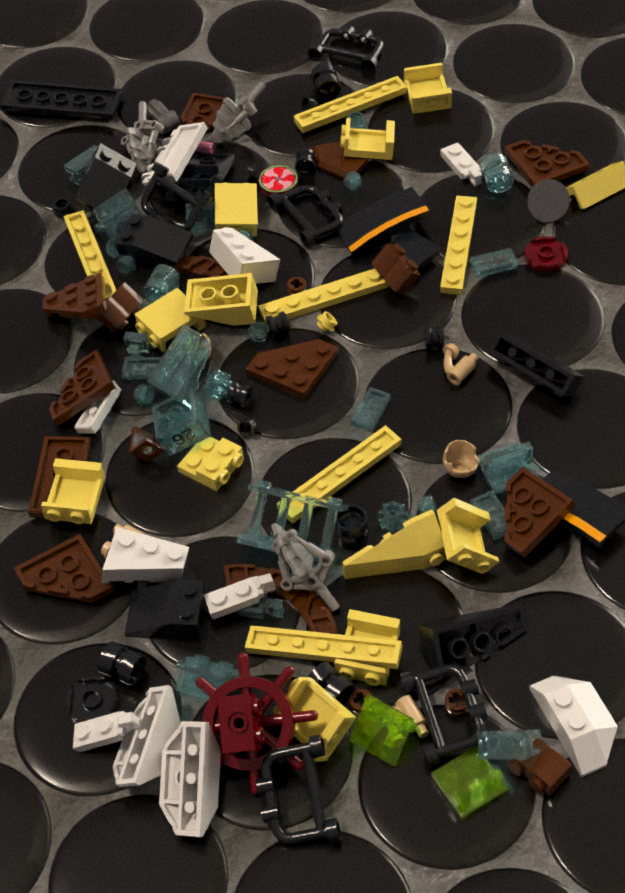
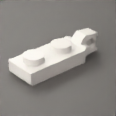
[440,142,482,186]
[75,380,121,434]
[204,573,276,619]
[73,711,141,752]

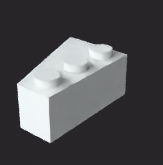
[209,227,280,284]
[101,527,189,583]

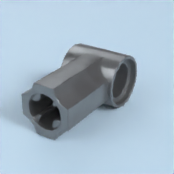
[147,99,180,134]

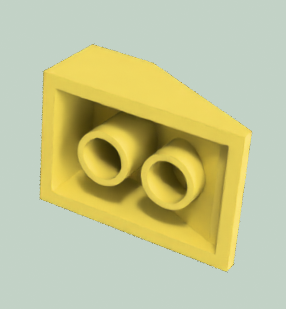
[184,273,258,326]

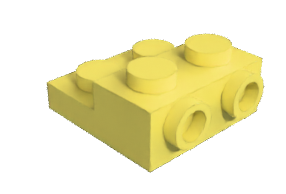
[177,434,244,491]

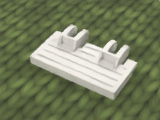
[141,122,208,186]

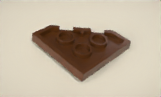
[505,140,590,187]
[43,273,107,319]
[246,339,339,399]
[49,349,115,426]
[504,467,576,558]
[14,534,114,603]

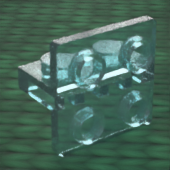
[93,189,142,245]
[477,441,539,494]
[176,654,239,700]

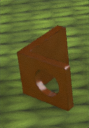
[129,426,165,462]

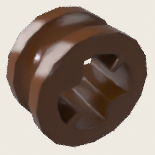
[287,277,306,295]
[349,689,373,716]
[445,689,468,716]

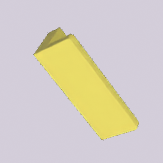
[566,161,625,209]

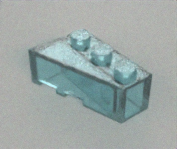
[147,324,211,410]

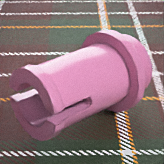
[194,141,214,153]

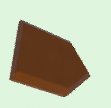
[180,93,225,131]
[312,142,372,182]

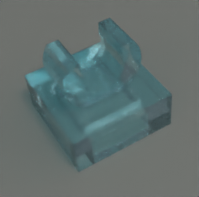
[123,332,151,360]

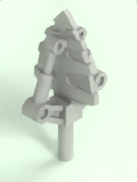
[212,81,266,143]
[121,101,164,173]
[271,523,340,612]

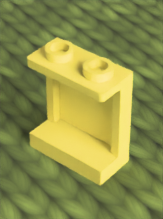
[404,63,452,114]
[340,118,395,160]
[215,183,258,237]
[135,288,206,352]
[41,459,105,524]
[437,498,499,574]
[334,609,400,686]
[273,677,357,762]

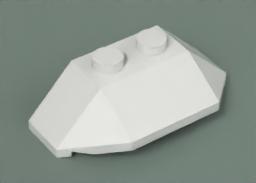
[529,676,618,777]
[113,685,181,787]
[159,721,221,837]

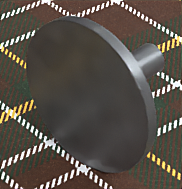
[527,179,570,222]

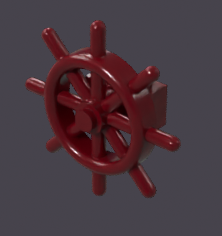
[195,652,318,795]

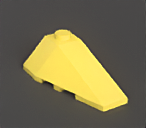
[342,510,446,579]

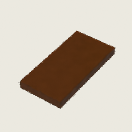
[28,436,92,518]

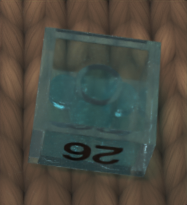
[152,388,211,456]

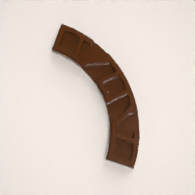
[162,253,228,278]
[223,564,338,634]

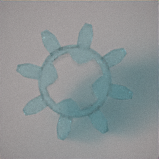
[205,370,233,400]
[378,500,409,532]

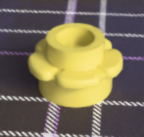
[317,311,337,332]

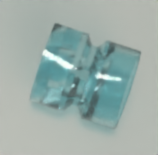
[481,153,514,193]
[142,264,180,303]

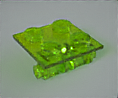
[349,694,417,767]
[431,746,508,818]

